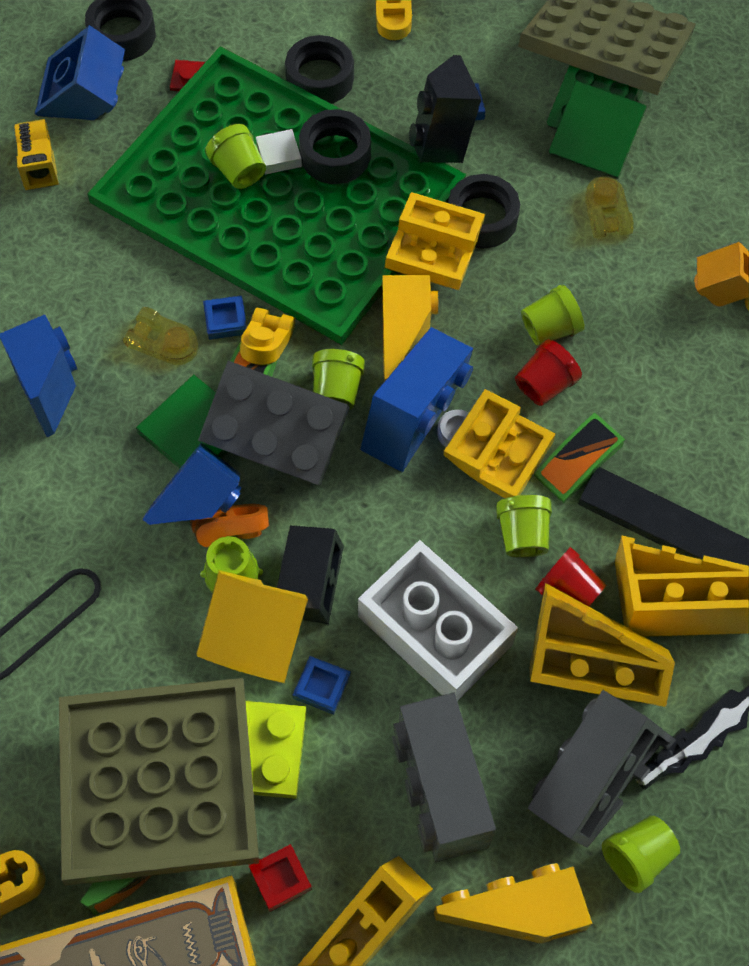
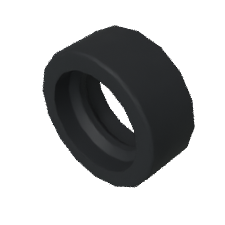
[85,0,156,61]
[285,35,354,104]
[299,109,371,184]
[448,174,521,249]

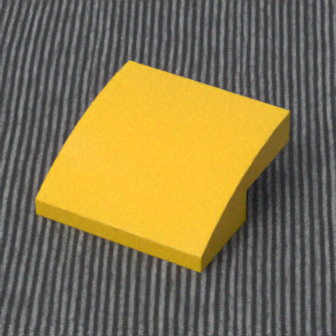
[385,192,485,290]
[443,389,555,498]
[196,570,308,683]

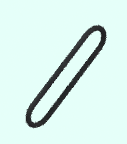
[0,568,101,680]

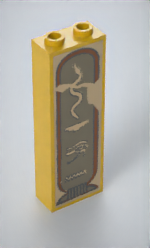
[0,875,257,966]

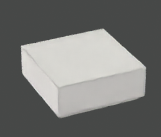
[256,129,302,174]

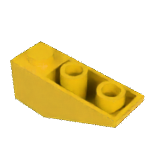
[434,863,593,944]

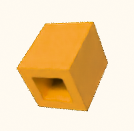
[694,242,749,307]

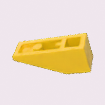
[382,275,438,382]
[297,856,433,966]

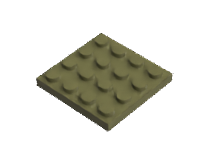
[518,0,696,96]
[59,678,260,886]

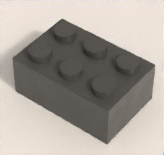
[198,361,350,485]
[392,692,496,863]

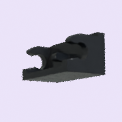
[277,525,344,625]

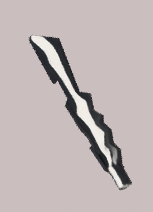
[635,685,749,790]

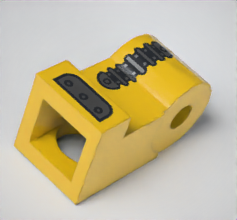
[14,119,59,190]

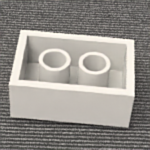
[358,540,518,701]

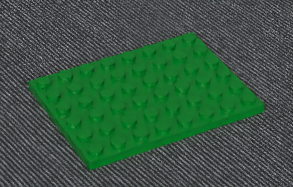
[87,46,466,345]

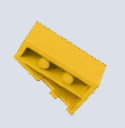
[615,535,749,637]
[529,583,675,707]

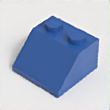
[35,25,125,120]
[0,315,78,437]
[142,443,242,525]

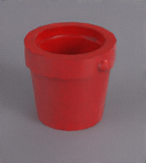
[515,339,582,406]
[535,547,607,606]

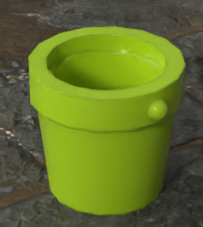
[205,124,266,189]
[521,284,585,346]
[312,349,365,410]
[496,495,552,557]
[200,536,263,594]
[602,815,680,893]

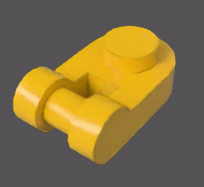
[375,0,412,40]
[240,307,296,365]

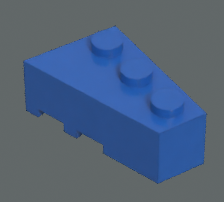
[360,327,473,472]

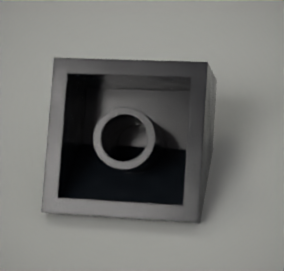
[409,55,481,163]

